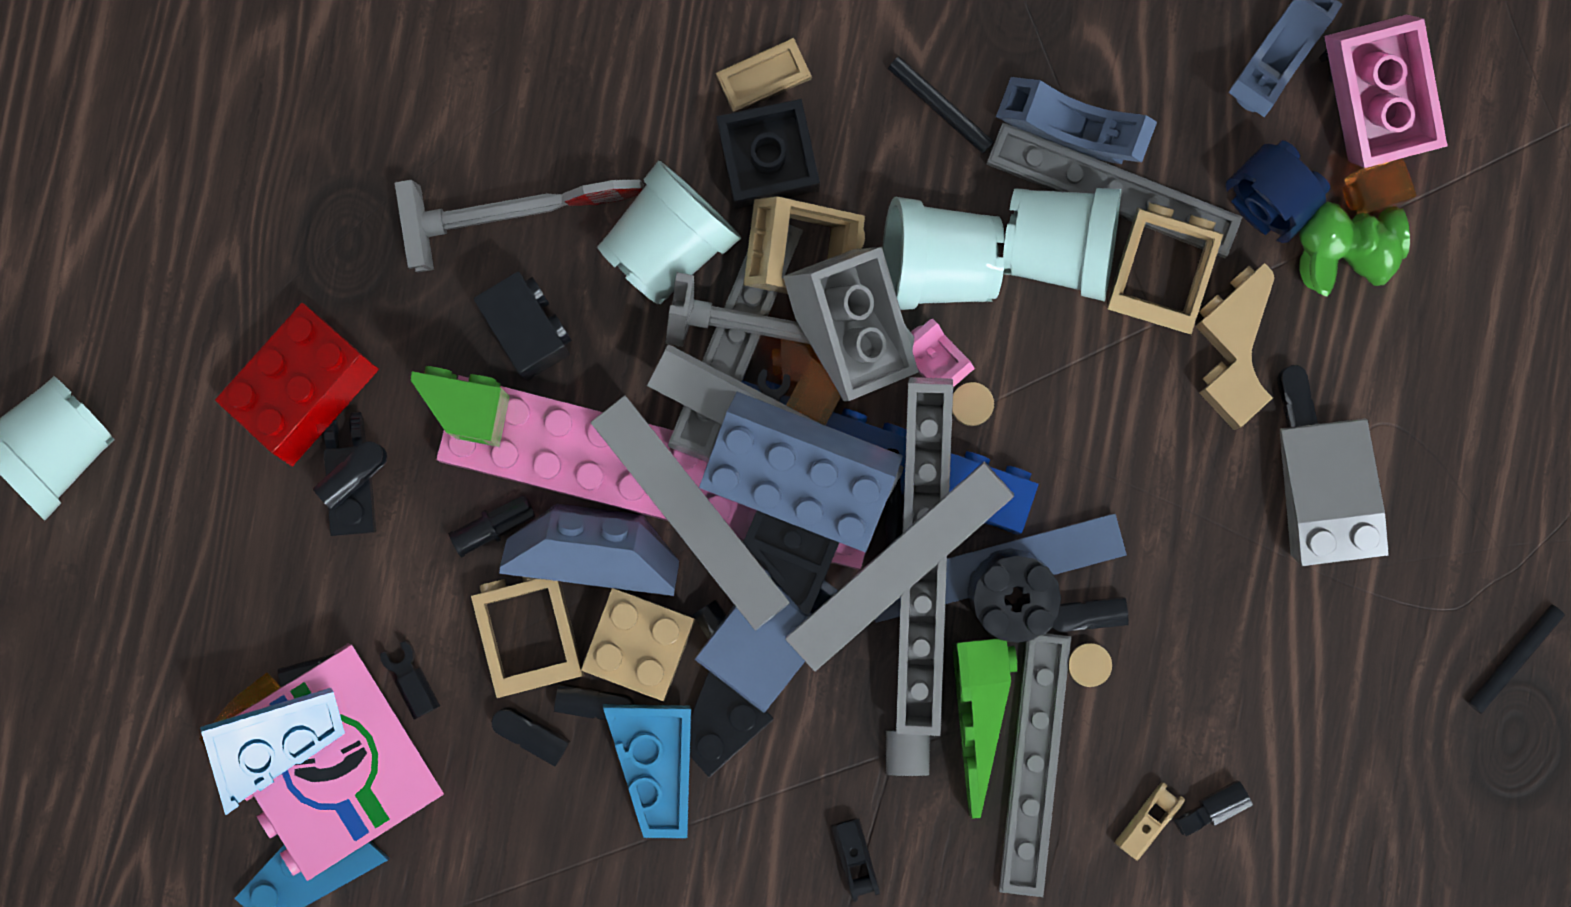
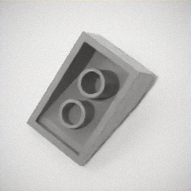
[783,247,918,401]
[1280,418,1389,566]

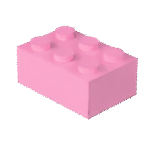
[1324,15,1447,168]

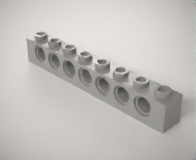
[896,377,953,736]

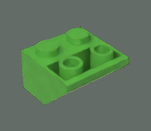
[411,366,510,447]

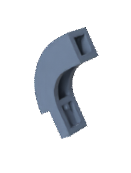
[1228,0,1343,117]
[996,77,1157,164]

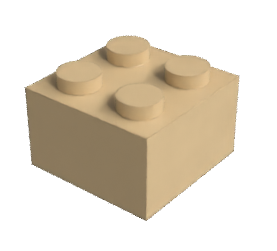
[581,588,695,701]

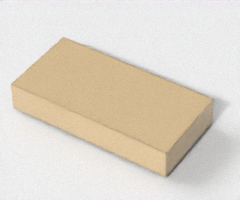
[716,38,812,113]

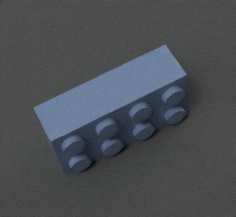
[699,391,903,553]

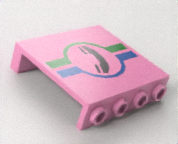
[234,643,444,881]

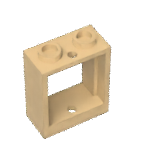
[744,196,865,294]
[1106,202,1223,334]
[471,577,585,698]

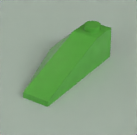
[952,638,1017,819]

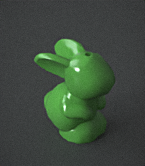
[1299,201,1410,296]

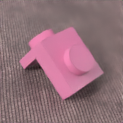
[911,319,975,387]

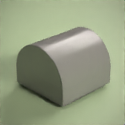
[886,731,930,776]

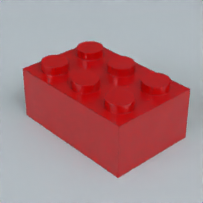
[215,302,379,467]

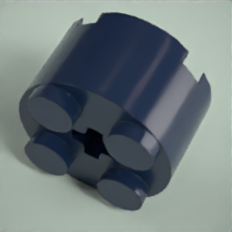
[1226,140,1331,243]

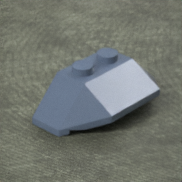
[500,504,679,596]

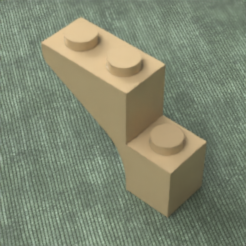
[1195,263,1274,430]

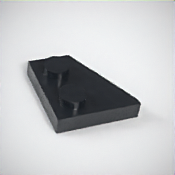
[743,511,840,615]
[690,671,774,777]

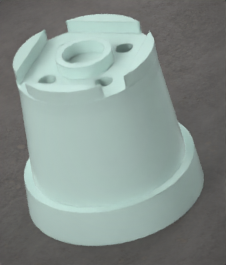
[597,160,741,304]
[1003,188,1121,301]
[882,197,1005,310]
[0,376,114,521]

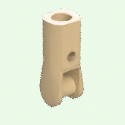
[1114,782,1185,861]

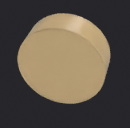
[952,382,994,426]
[1068,643,1112,687]

